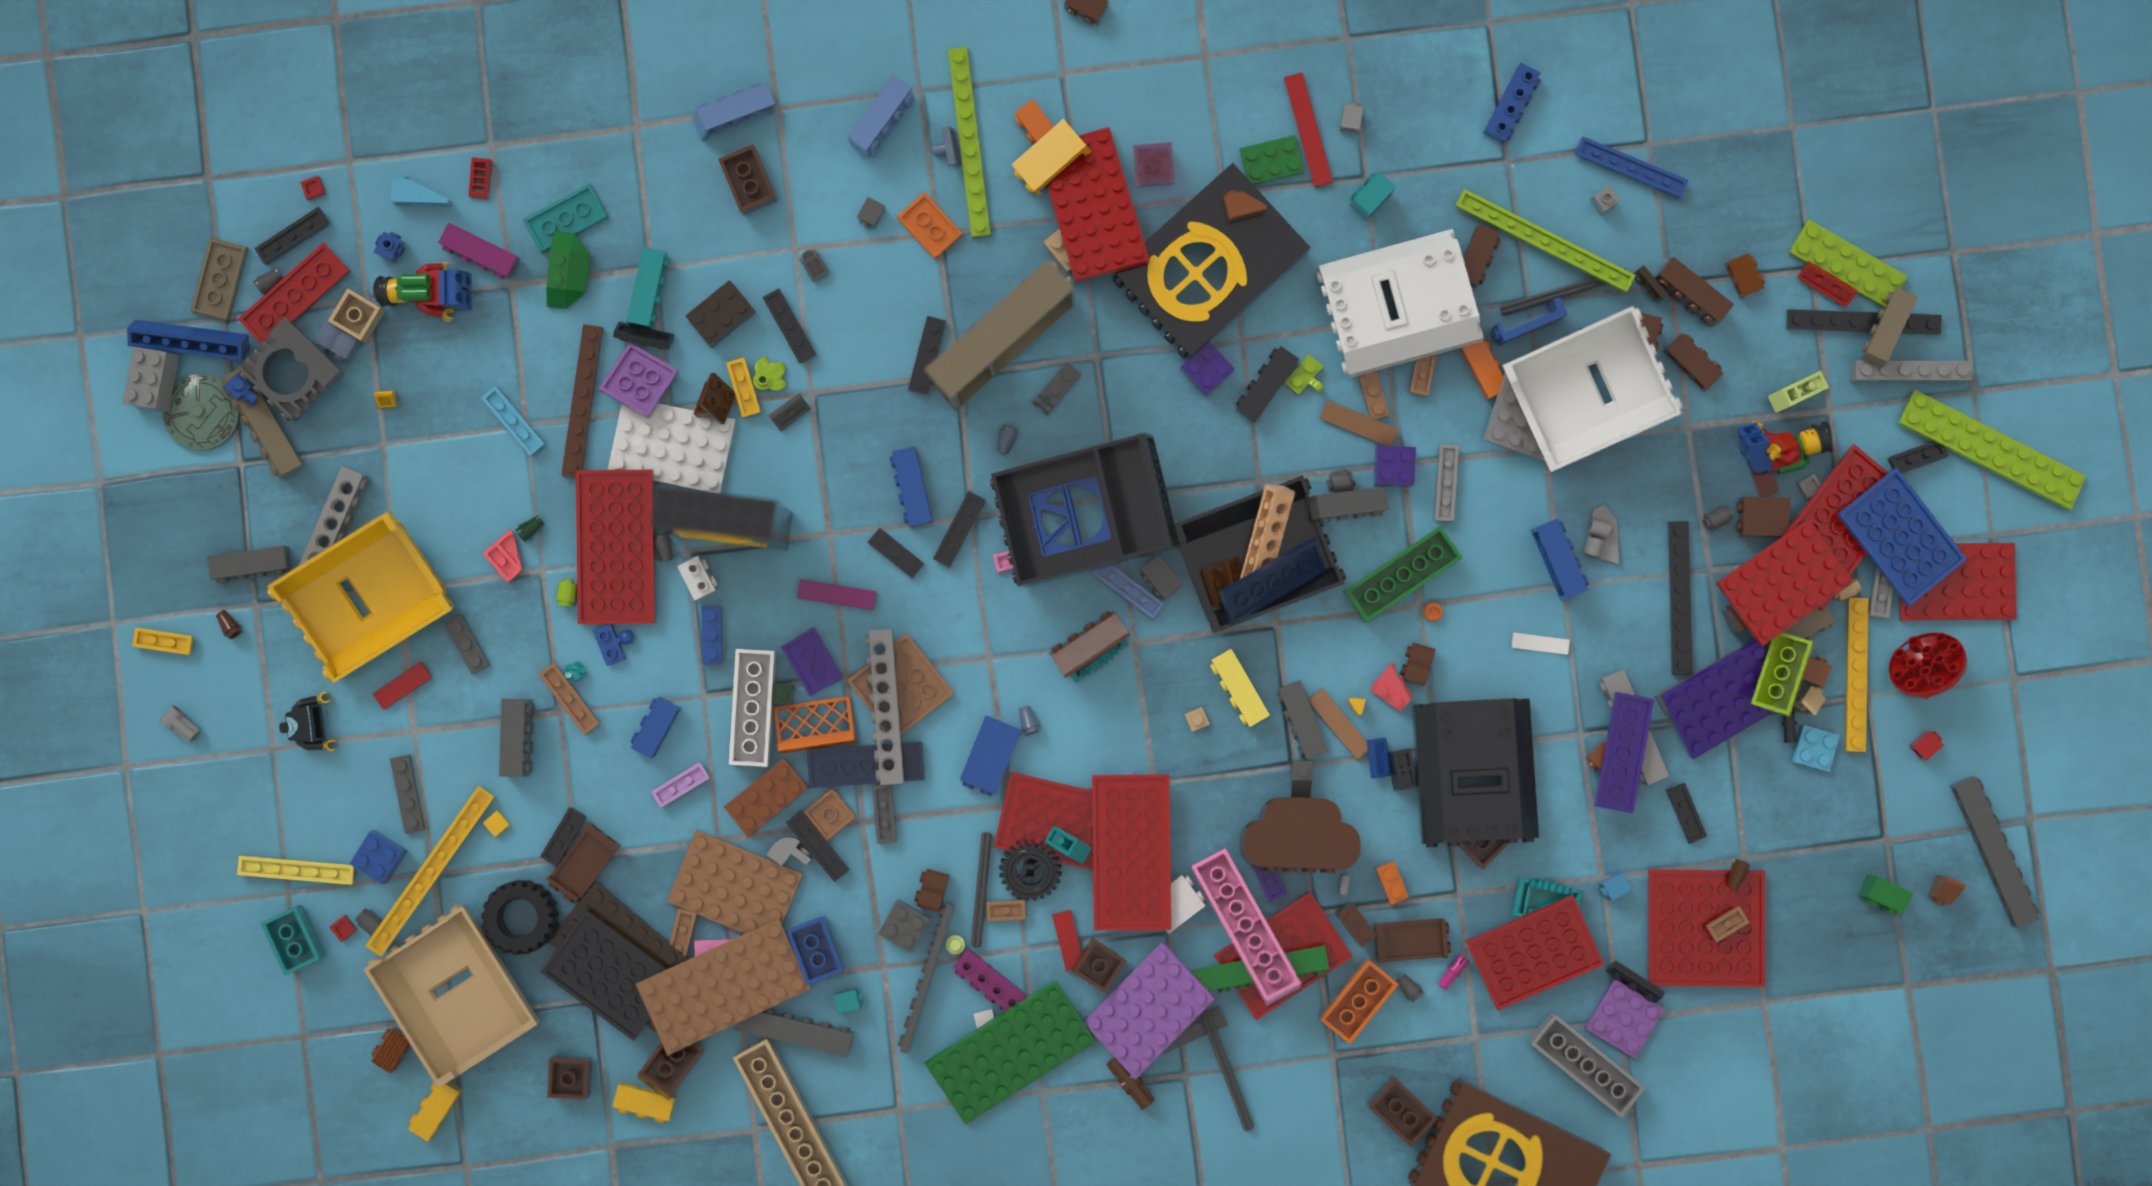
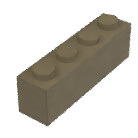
[1861,287,1918,368]

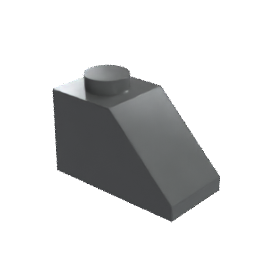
[1291,760,1312,798]

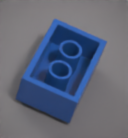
[786,915,845,985]

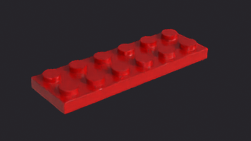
[238,242,351,344]

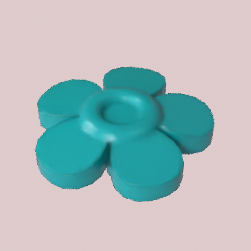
[565,662,587,681]

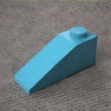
[391,176,452,206]

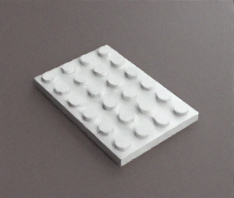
[608,403,736,494]

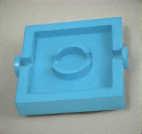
[1791,725,1840,772]

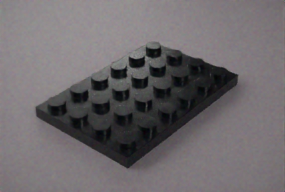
[540,909,668,1041]

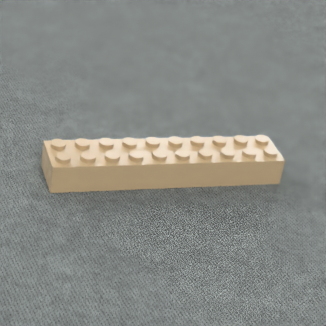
[733,1038,848,1186]

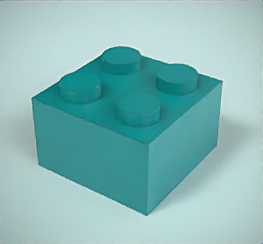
[1349,171,1396,221]

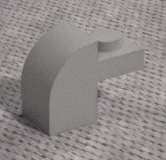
[766,837,812,866]

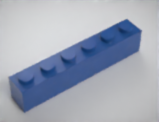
[127,320,249,361]

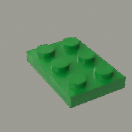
[1239,135,1304,185]

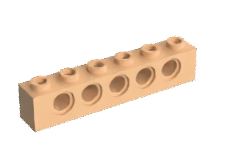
[1240,484,1295,579]

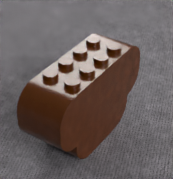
[1240,797,1360,873]

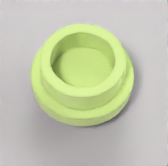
[946,935,965,955]

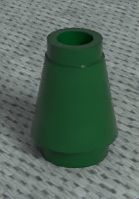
[515,515,544,542]

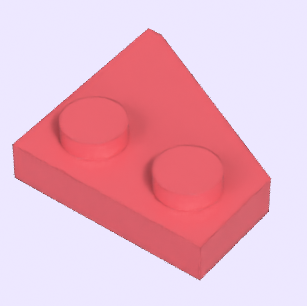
[1370,662,1413,712]

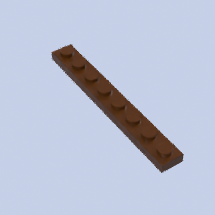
[561,324,603,478]

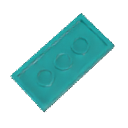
[523,184,609,254]

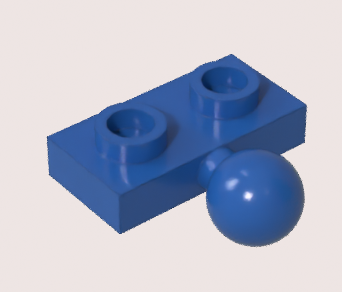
[593,624,634,666]

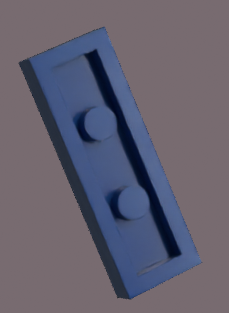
[701,606,723,664]

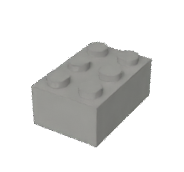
[123,347,179,412]

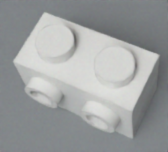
[677,556,718,601]

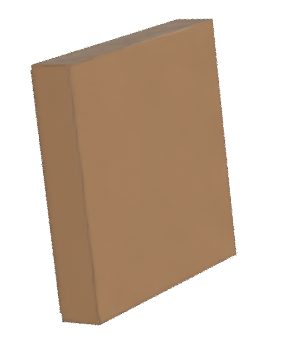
[803,787,857,841]

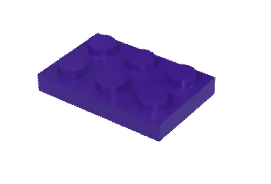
[781,627,843,697]

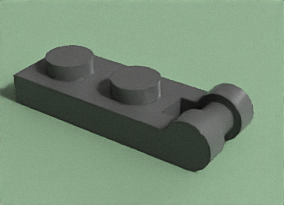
[1033,362,1081,415]

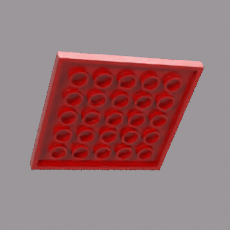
[1648,869,1765,987]

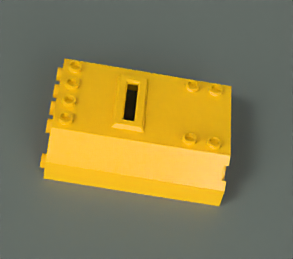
[267,510,454,683]

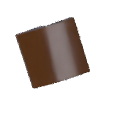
[1201,556,1243,605]

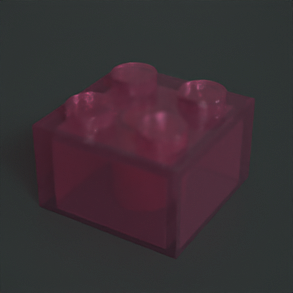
[1133,142,1174,187]

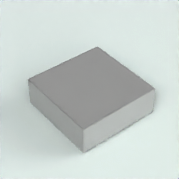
[1797,474,1821,500]
[1338,874,1350,895]

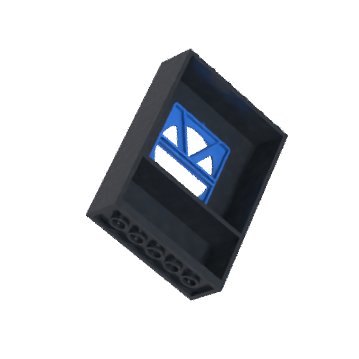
[990,432,1180,587]

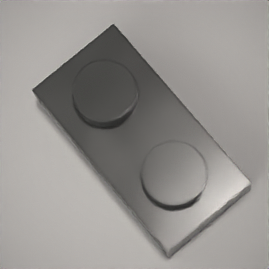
[769,393,811,431]

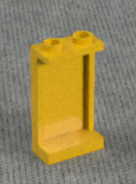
[1011,119,1091,196]

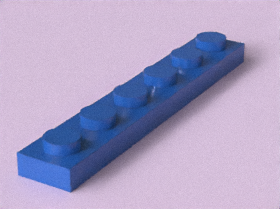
[1575,136,1689,199]

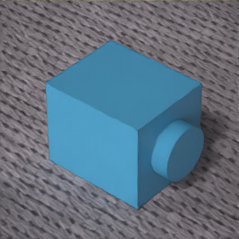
[1600,872,1632,901]

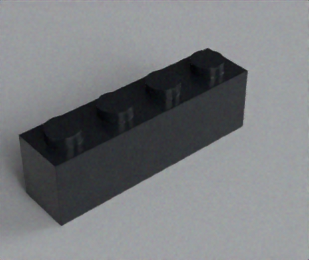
[1236,346,1299,423]

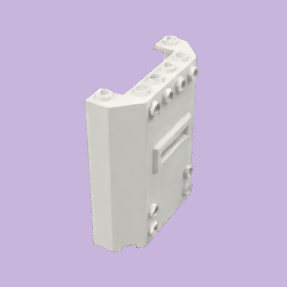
[1316,229,1484,378]
[1502,306,1683,472]

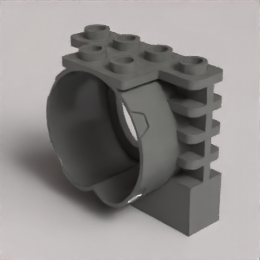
[237,318,345,422]

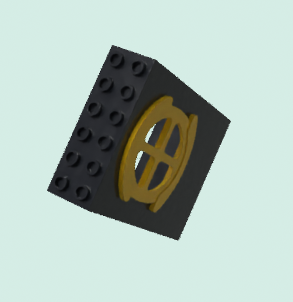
[1113,163,1311,360]

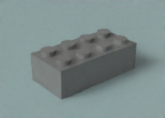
[499,699,535,777]

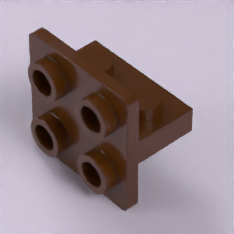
[693,373,735,425]

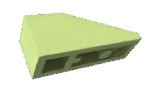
[1768,371,1829,413]

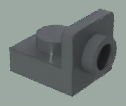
[799,249,829,282]

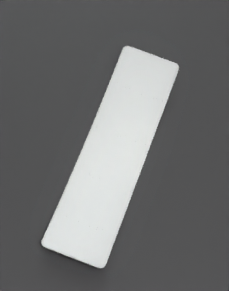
[1511,632,1570,655]

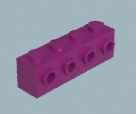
[438,222,520,280]
[953,948,1028,1012]

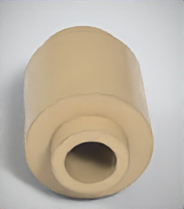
[1833,578,1861,602]

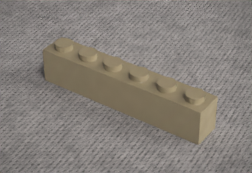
[221,369,302,480]

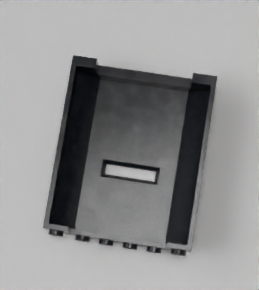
[1175,475,1346,634]
[1412,698,1539,848]

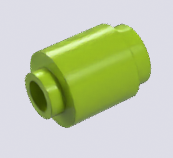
[556,579,577,607]

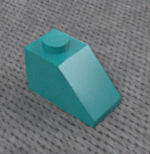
[1045,826,1092,864]

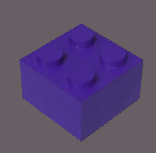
[1180,341,1235,397]
[1374,445,1416,487]

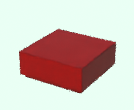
[300,176,326,201]
[329,915,358,942]

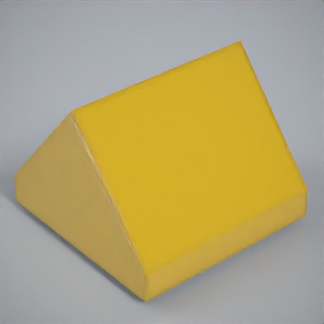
[373,390,397,408]
[1347,698,1366,715]

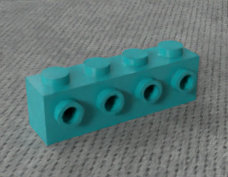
[626,247,670,329]

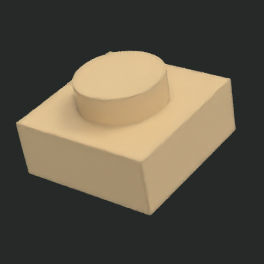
[1184,707,1210,732]

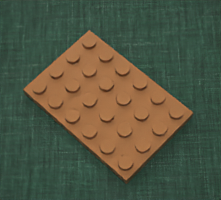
[667,830,803,934]

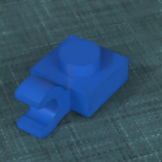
[224,373,258,407]

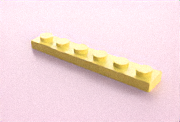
[237,855,355,885]

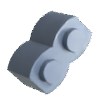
[313,321,361,361]

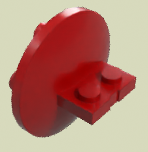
[1889,633,1968,700]

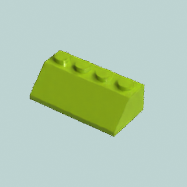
[1751,632,1814,717]

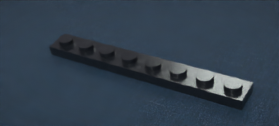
[1786,309,1941,335]
[1668,521,1692,675]

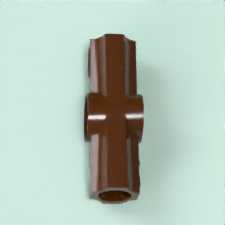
[1106,1057,1155,1110]

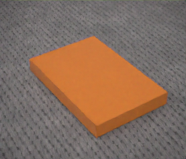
[896,192,963,260]

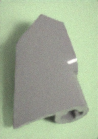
[1583,505,1619,564]

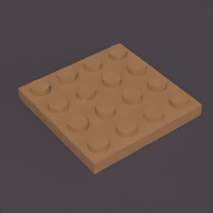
[847,633,954,735]

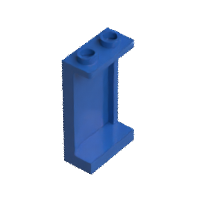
[1490,297,1568,346]
[960,715,1021,796]

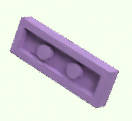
[651,762,711,808]

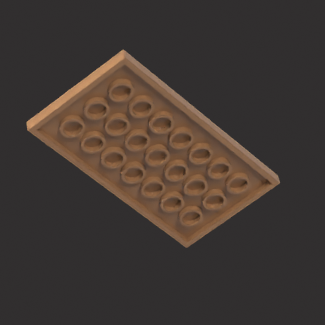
[636,918,810,1055]

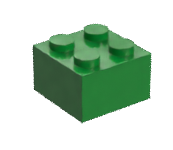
[1858,874,1913,915]

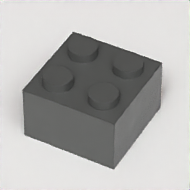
[878,899,931,953]

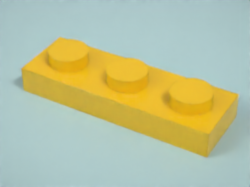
[726,357,761,418]
[132,627,194,655]

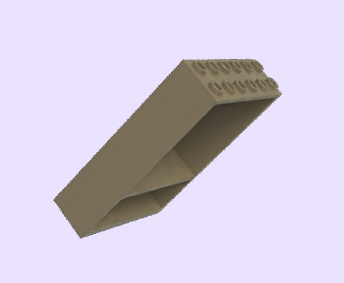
[924,259,1075,411]

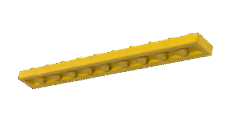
[365,786,495,956]

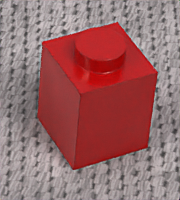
[1909,731,1944,761]

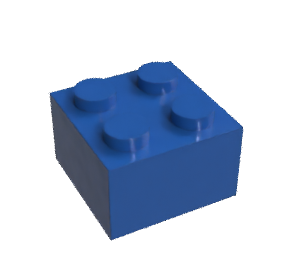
[350,830,408,884]

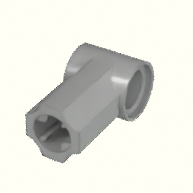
[160,705,201,743]

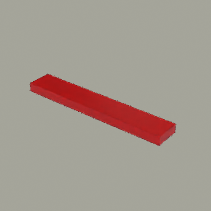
[1284,72,1333,188]

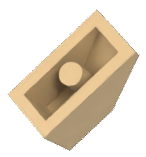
[1794,685,1826,715]

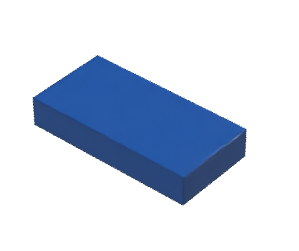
[1367,738,1390,778]

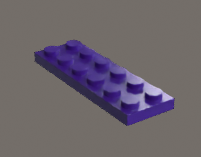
[1594,692,1654,813]

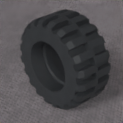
[481,880,559,955]

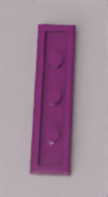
[797,579,876,610]

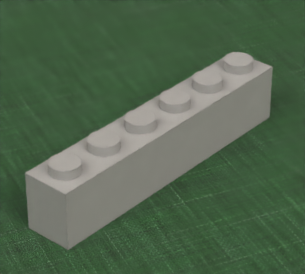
[1850,360,1972,383]
[1599,670,1669,785]

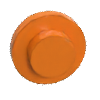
[1423,602,1443,622]

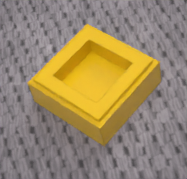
[483,810,511,837]

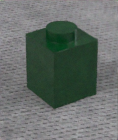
[772,684,795,704]

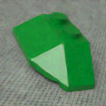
[546,230,590,309]

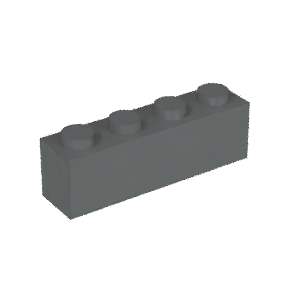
[1309,487,1389,523]
[207,546,292,583]
[1276,680,1328,760]

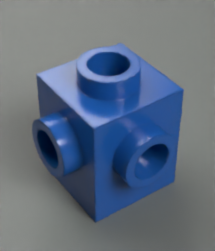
[374,232,405,263]

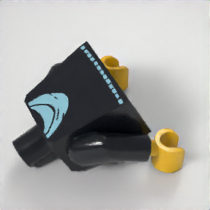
[279,692,337,751]

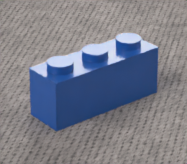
[631,697,681,759]

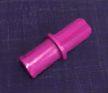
[1438,954,1470,990]

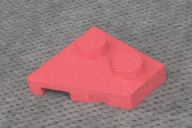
[483,529,523,583]

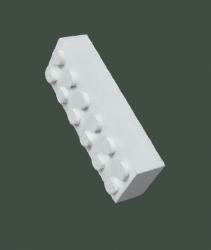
[729,649,777,767]

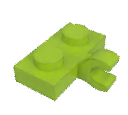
[1284,354,1324,396]

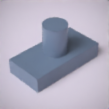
[932,126,961,167]

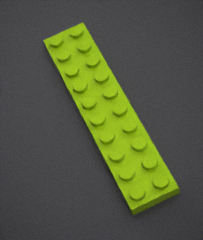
[1897,390,2086,511]

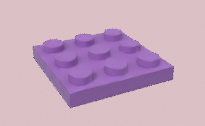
[598,342,679,419]
[1584,979,1665,1059]

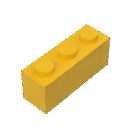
[408,1081,463,1142]
[612,1082,677,1123]

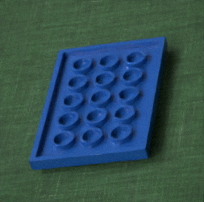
[1836,468,1967,606]

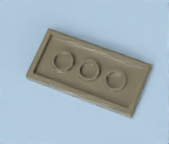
[190,238,248,321]

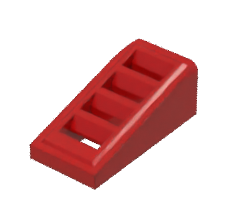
[468,157,493,199]

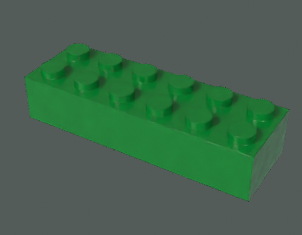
[1343,526,1462,623]

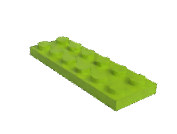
[1788,219,1908,309]

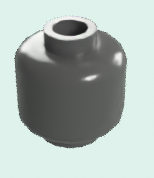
[1326,468,1356,493]

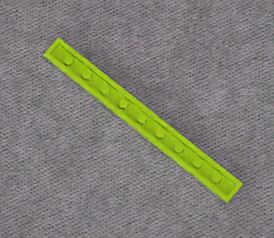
[948,47,991,238]
[1455,189,1636,293]

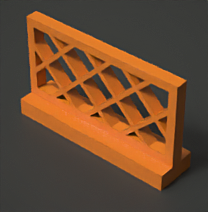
[773,696,856,754]

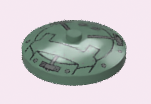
[162,374,241,451]

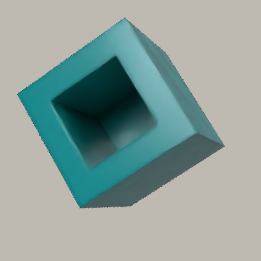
[833,988,864,1014]

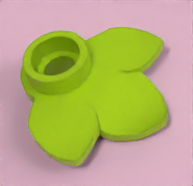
[753,356,787,392]

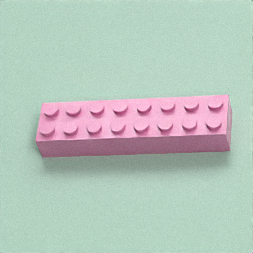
[1191,848,1301,1006]

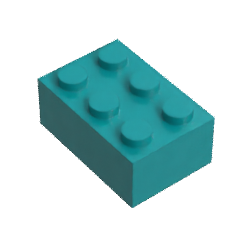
[261,905,325,976]

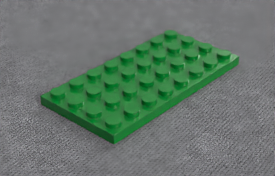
[924,979,1096,1125]

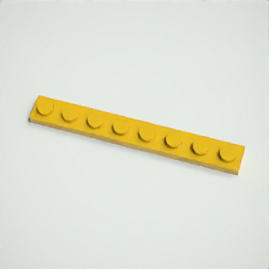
[1845,598,1868,752]

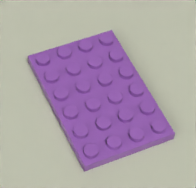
[1084,942,1217,1079]

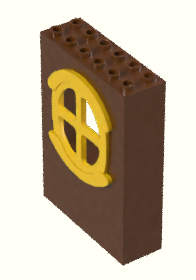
[1408,1078,1611,1186]

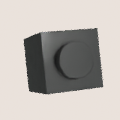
[857,197,886,229]

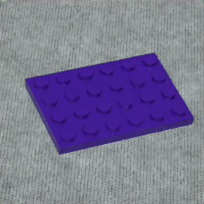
[1659,640,1773,759]

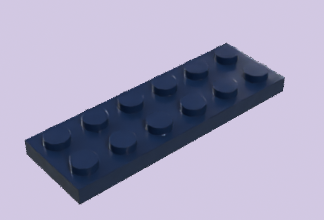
[1220,537,1326,625]
[807,742,925,788]

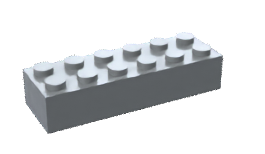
[1527,1012,1646,1118]

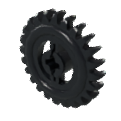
[999,840,1062,901]

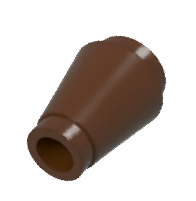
[216,610,242,639]
[1727,859,1750,889]

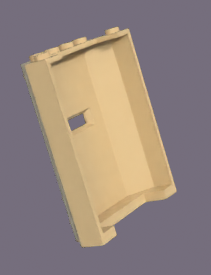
[363,904,541,1088]

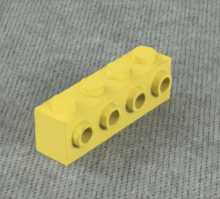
[1210,649,1270,727]

